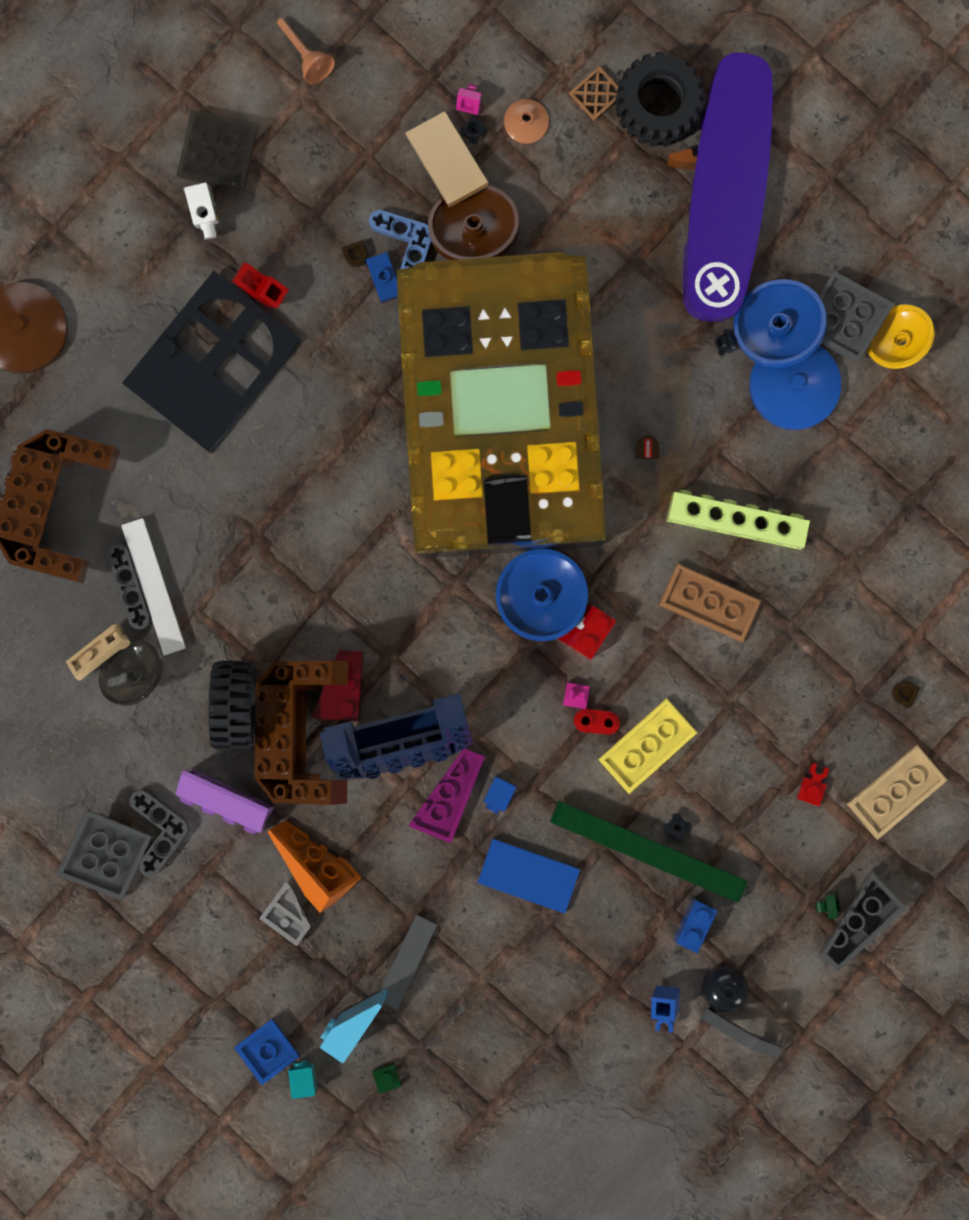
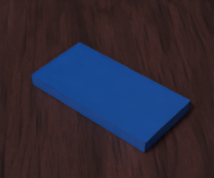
[477,839,580,914]

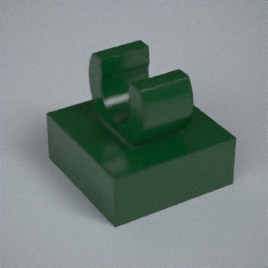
[815,891,841,919]

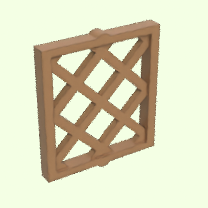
[569,66,618,121]

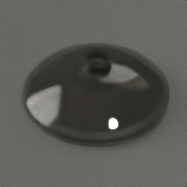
[99,640,163,706]

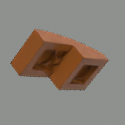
[667,148,697,170]

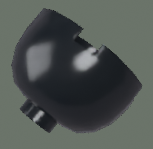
[701,964,749,1013]

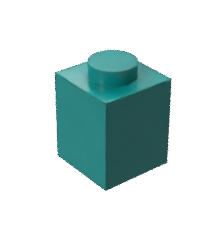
[288,1060,317,1099]

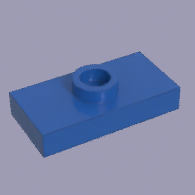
[366,252,400,303]

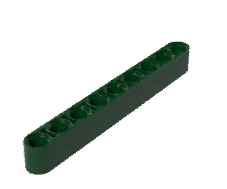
[549,800,748,903]

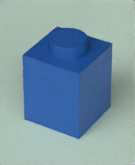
[483,776,516,814]

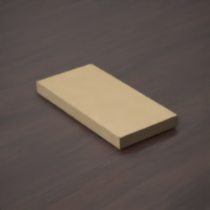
[405,111,489,208]
[846,745,947,840]

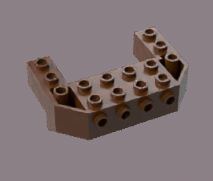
[0,429,120,584]
[254,661,348,805]

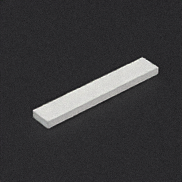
[121,518,187,656]

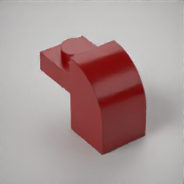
[232,262,289,309]

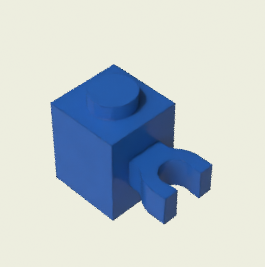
[651,986,680,1033]

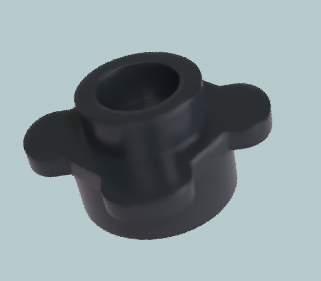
[460,117,487,144]
[715,329,737,356]
[663,813,691,841]

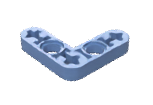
[369,210,432,277]

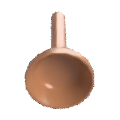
[277,18,335,84]

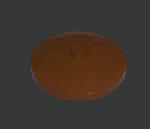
[428,185,520,266]
[0,282,68,374]

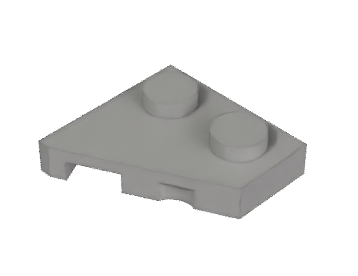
[259,881,311,946]

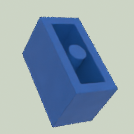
[673,898,717,954]

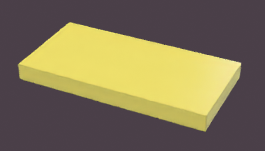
[598,698,698,794]

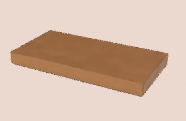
[659,563,762,643]

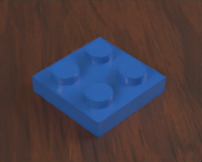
[234,1018,300,1085]

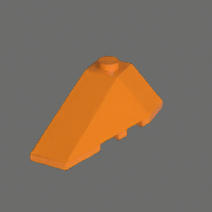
[268,820,361,913]

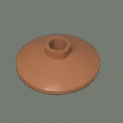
[504,99,549,144]

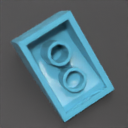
[319,990,389,1063]

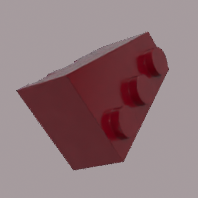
[312,650,364,721]

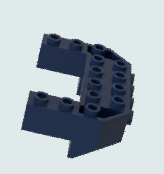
[320,693,473,780]

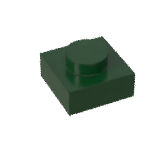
[372,1063,402,1094]

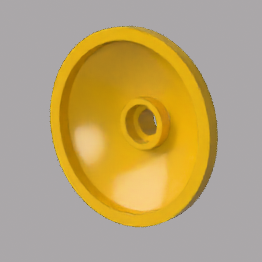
[867,305,935,369]

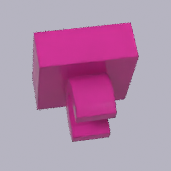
[456,84,482,115]
[563,683,590,709]

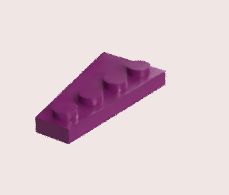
[408,749,485,843]

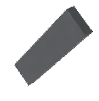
[380,914,437,1009]

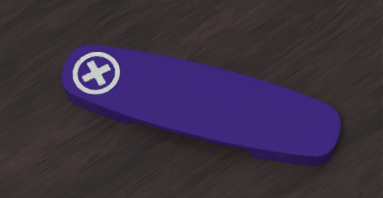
[683,53,773,322]

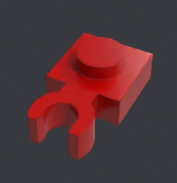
[796,763,829,807]

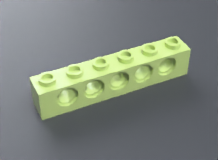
[666,490,810,550]

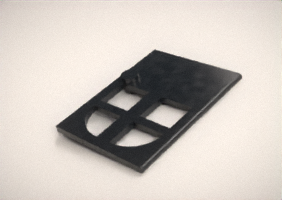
[122,271,302,454]

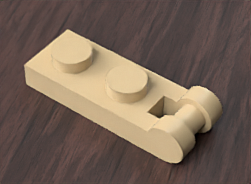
[66,624,130,681]

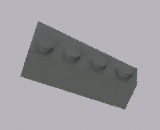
[818,872,906,972]

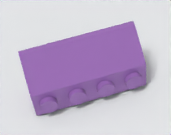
[175,768,275,835]

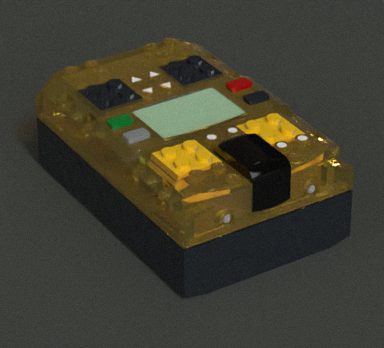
[397,252,606,558]

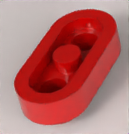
[573,709,620,735]

